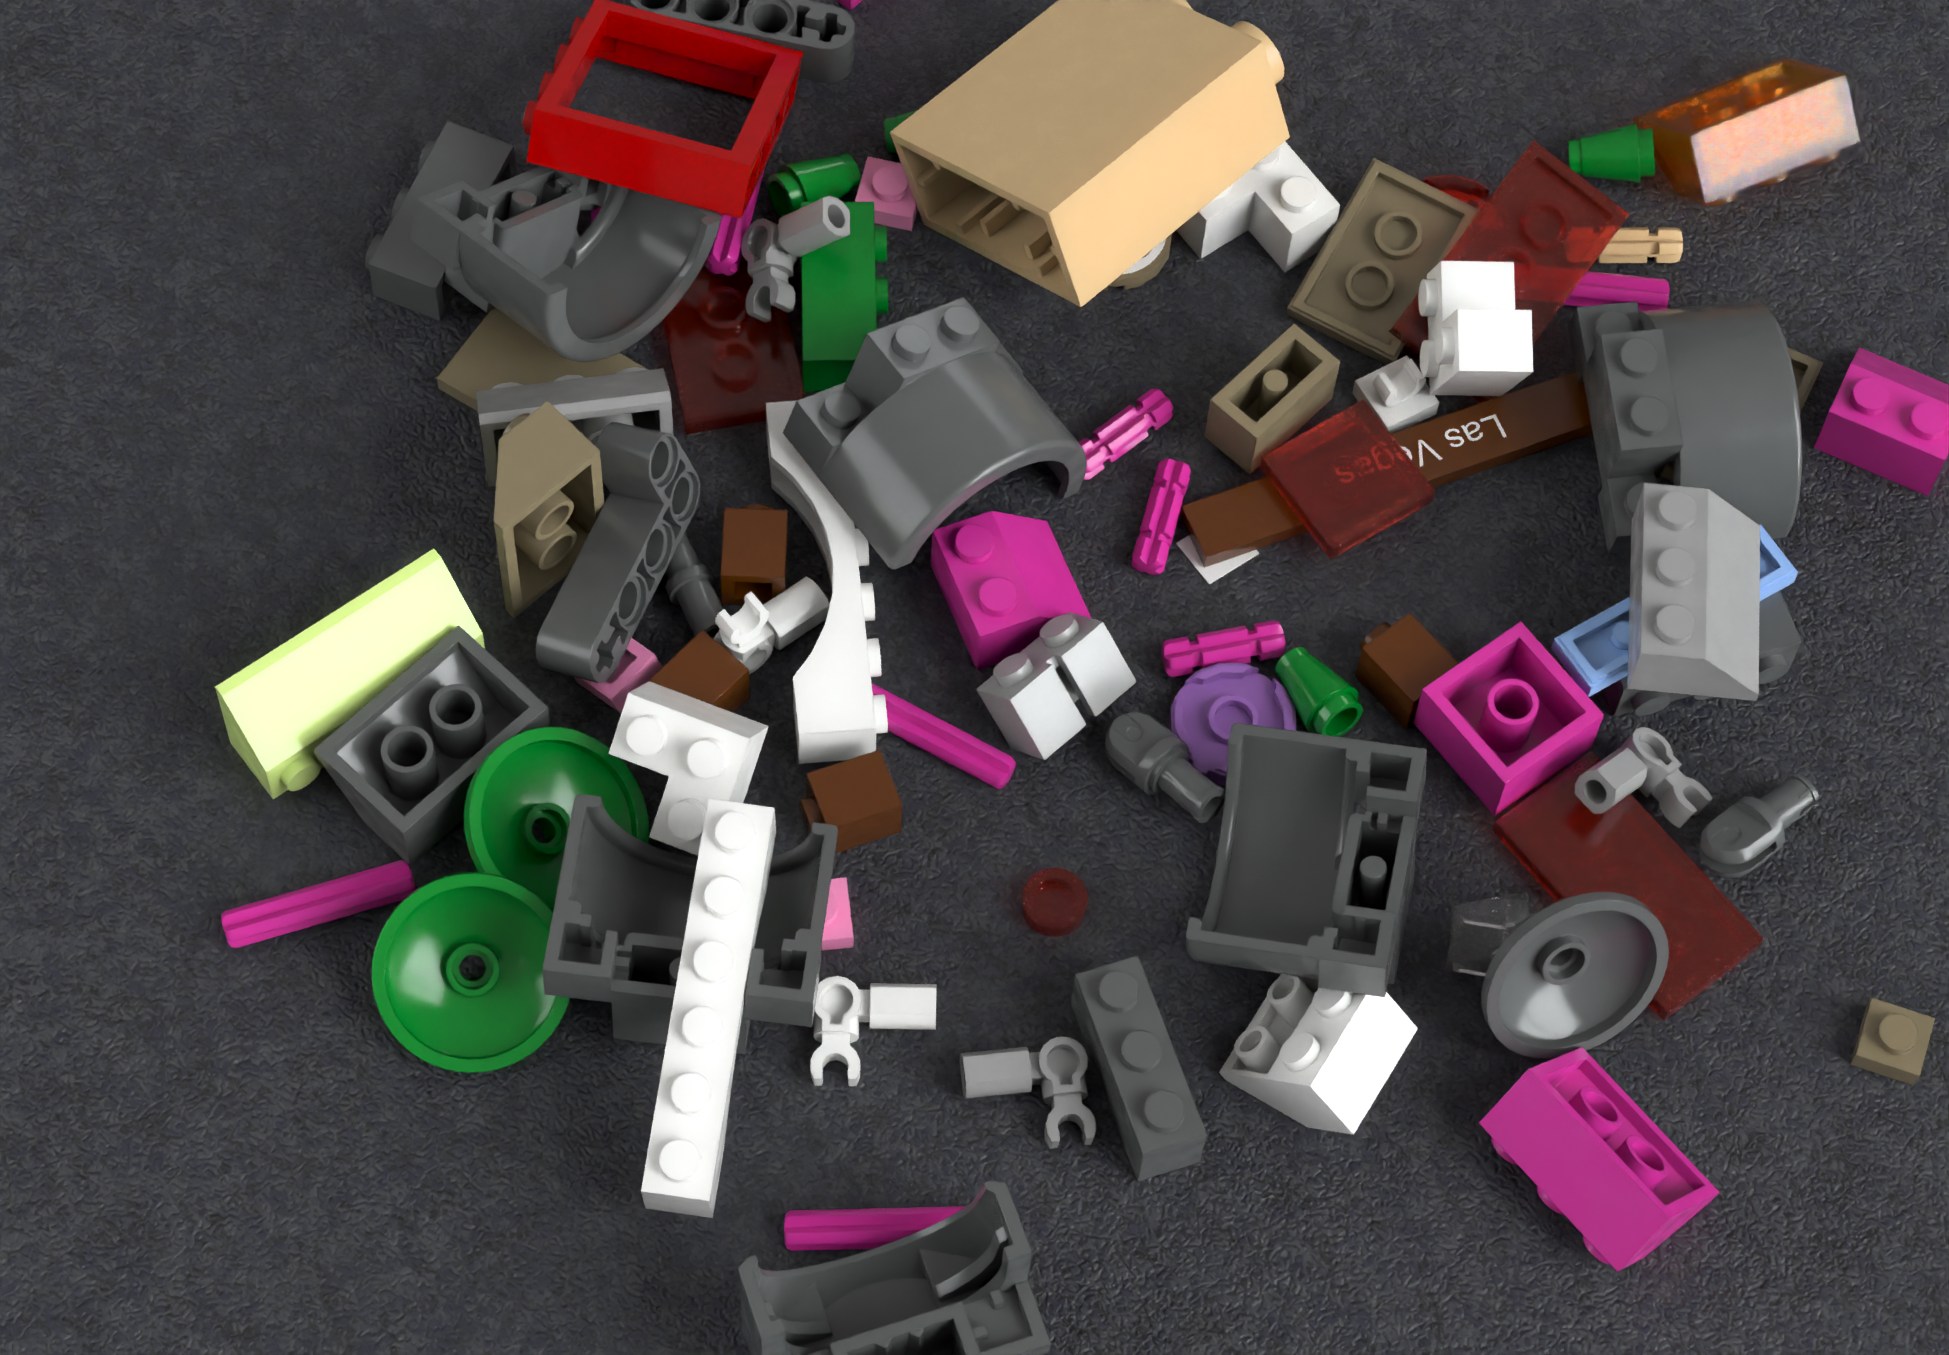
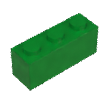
[801,202,888,392]

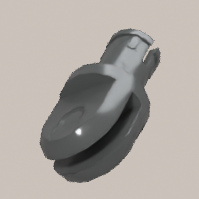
[1104,712,1225,823]
[1699,773,1819,878]

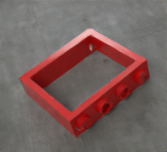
[522,0,803,218]

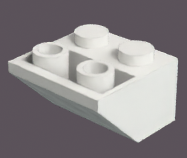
[1219,974,1418,1135]

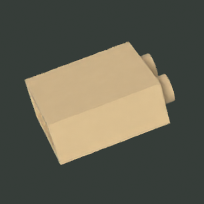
[890,0,1290,307]

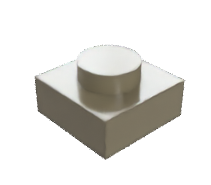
[1850,998,1935,1085]

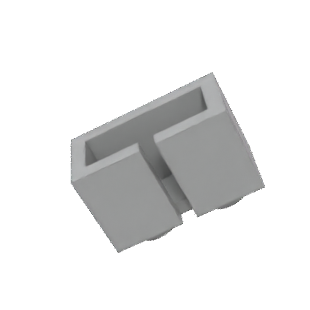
[976,612,1137,760]

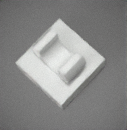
[1352,356,1439,437]

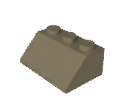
[493,401,604,618]

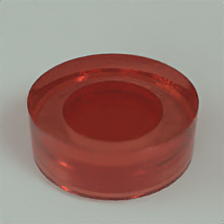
[1022,868,1088,937]

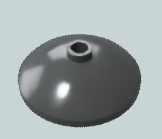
[1481,892,1669,1059]

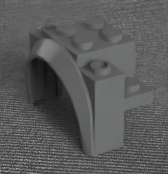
[738,1181,1051,1355]

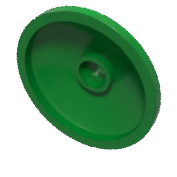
[464,727,649,911]
[372,872,570,1073]

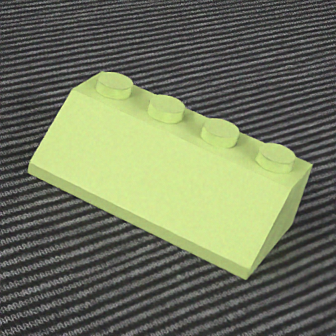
[215,549,485,799]

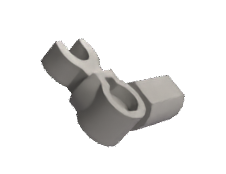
[741,196,850,323]
[1575,727,1713,828]
[960,1036,1096,1149]

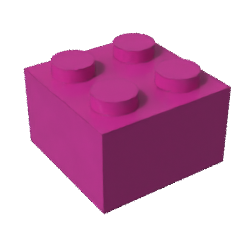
[1413,621,1604,816]

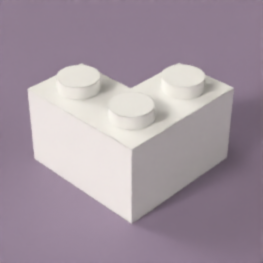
[1176,141,1340,272]
[1418,261,1533,396]
[608,681,769,856]

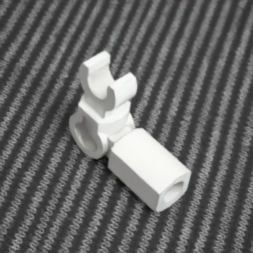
[714,576,830,674]
[810,976,937,1086]

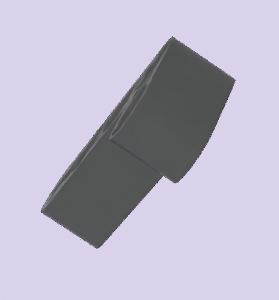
[628,0,855,83]
[536,422,700,683]

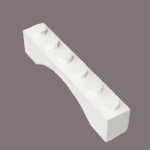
[766,400,888,764]
[641,798,776,1218]

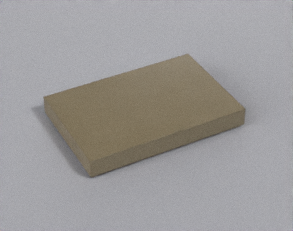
[1287,158,1481,365]
[437,308,649,411]

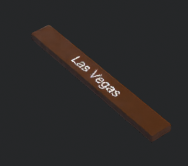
[1180,371,1593,568]

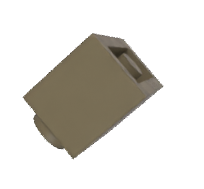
[1204,324,1340,474]

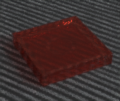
[1260,400,1435,559]

